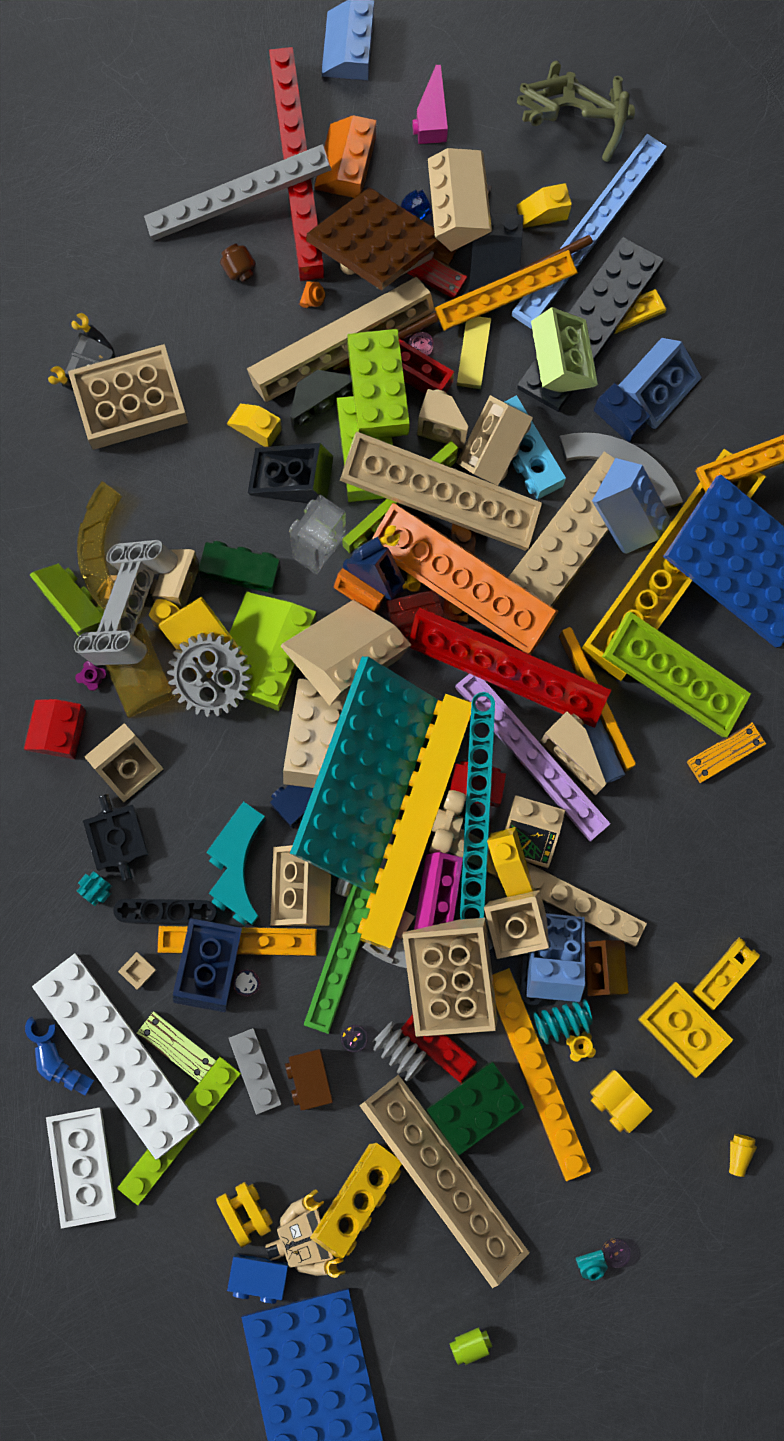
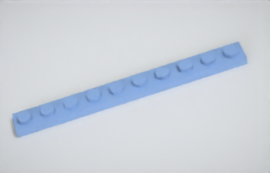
[511,134,667,329]

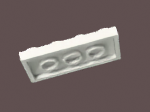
[46,1107,117,1228]

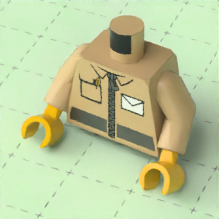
[266,1190,346,1278]

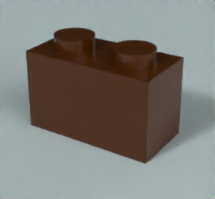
[585,940,629,996]
[285,1049,333,1111]

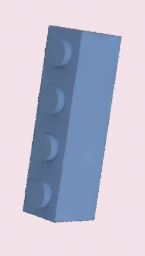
[592,458,670,554]

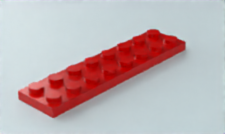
[409,607,611,728]

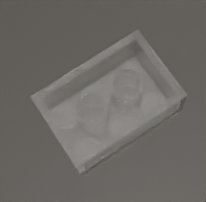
[289,495,346,574]

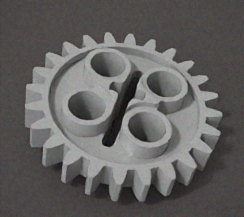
[167,632,252,717]

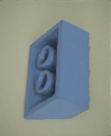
[322,0,374,80]
[618,338,702,429]

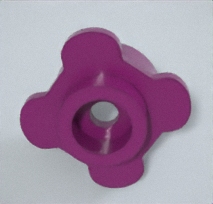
[75,661,106,691]

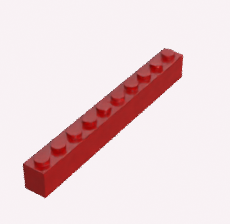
[269,47,324,281]

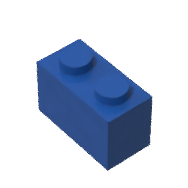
[227,1253,288,1304]

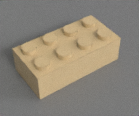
[283,679,348,788]

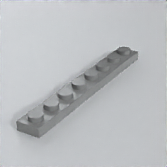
[144,144,332,241]

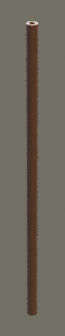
[331,235,593,373]

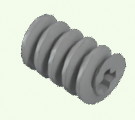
[372,1021,428,1081]

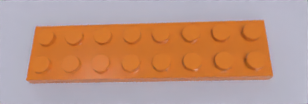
[371,503,559,655]

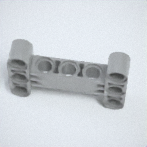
[74,540,178,665]

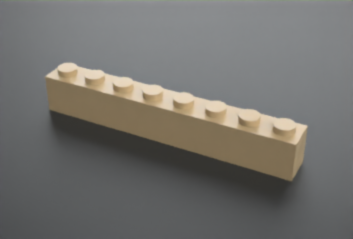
[247,277,435,402]

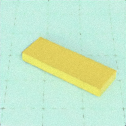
[457,316,491,389]

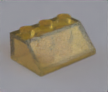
[106,622,175,718]

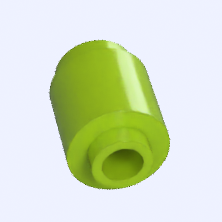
[449,1327,492,1365]

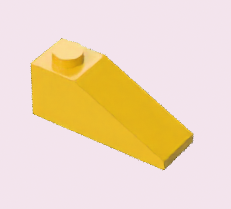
[487,827,534,897]

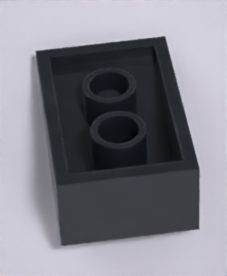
[469,213,523,292]
[248,443,334,503]

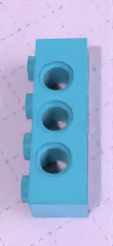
[504,395,566,500]

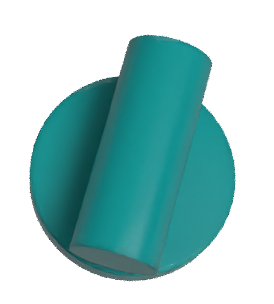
[575,1250,608,1281]

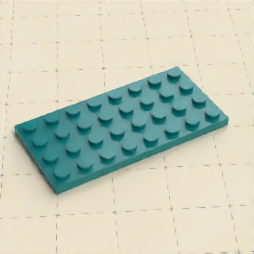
[290,656,438,892]

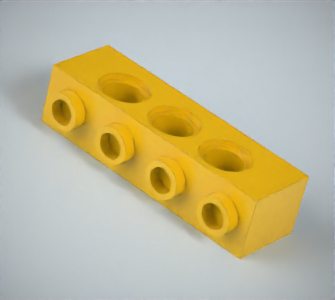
[310,1143,402,1258]

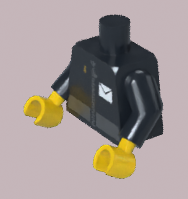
[48,313,116,392]

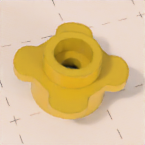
[566,1032,596,1062]

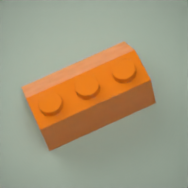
[314,115,376,198]

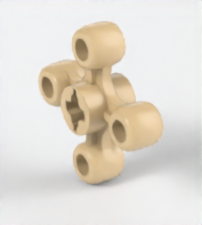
[429,790,466,854]

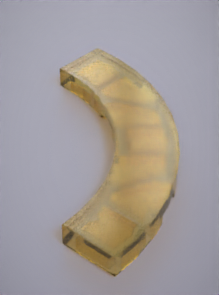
[77,481,122,611]

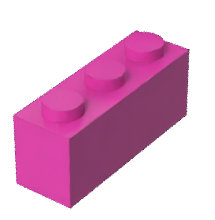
[414,852,463,930]

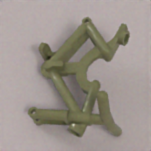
[517,61,635,162]

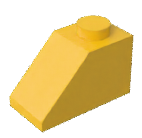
[516,183,572,228]
[227,403,282,447]

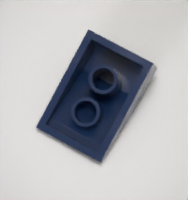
[173,918,242,1012]

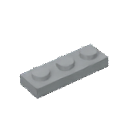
[228,1028,282,1115]

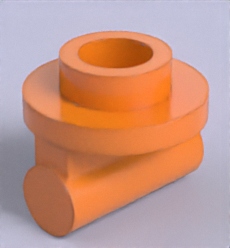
[299,281,325,308]

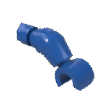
[25,1017,94,1095]

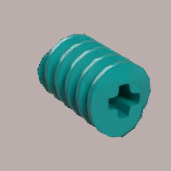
[534,999,592,1045]

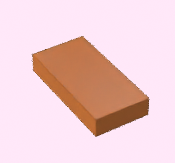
[334,568,385,613]

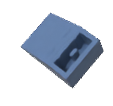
[527,913,585,1002]

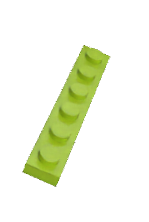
[342,441,458,553]
[117,1057,241,1205]

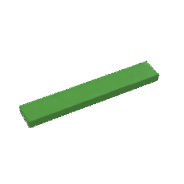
[304,883,379,1034]

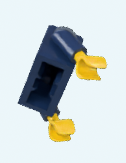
[343,525,421,600]

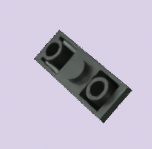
[291,370,353,428]

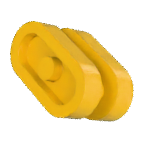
[216,1182,273,1248]

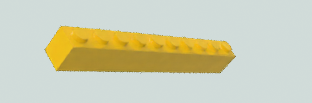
[357,694,471,951]

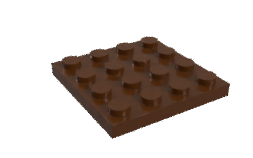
[306,187,441,290]

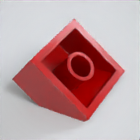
[24,699,86,760]

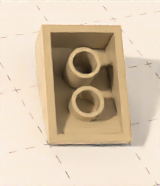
[540,712,606,796]

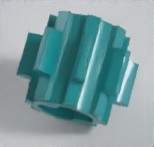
[77,871,112,906]

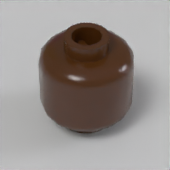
[220,243,256,282]

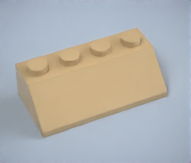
[428,148,492,251]

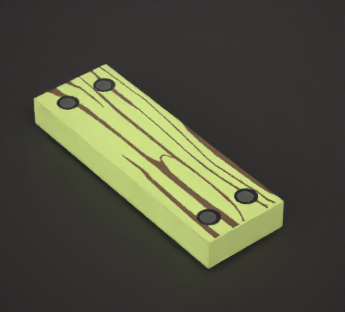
[137,1011,217,1083]

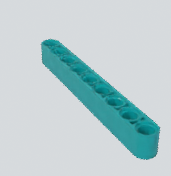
[460,692,495,920]

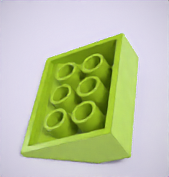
[221,592,317,711]

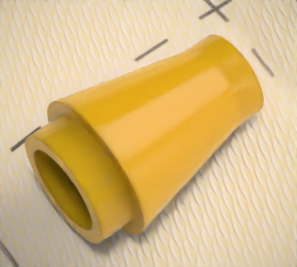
[729,1134,757,1177]

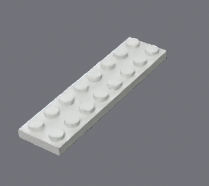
[32,953,201,1160]

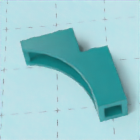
[206,801,266,926]

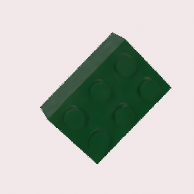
[426,1061,524,1156]

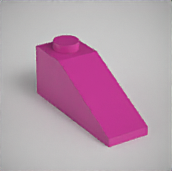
[412,65,448,144]

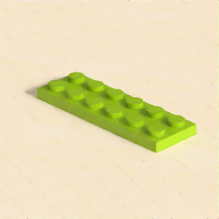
[602,612,751,737]

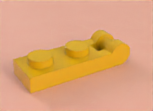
[692,937,760,1010]

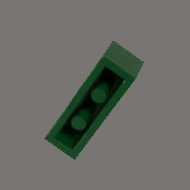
[198,541,281,594]

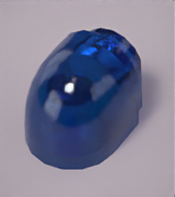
[400,189,432,219]

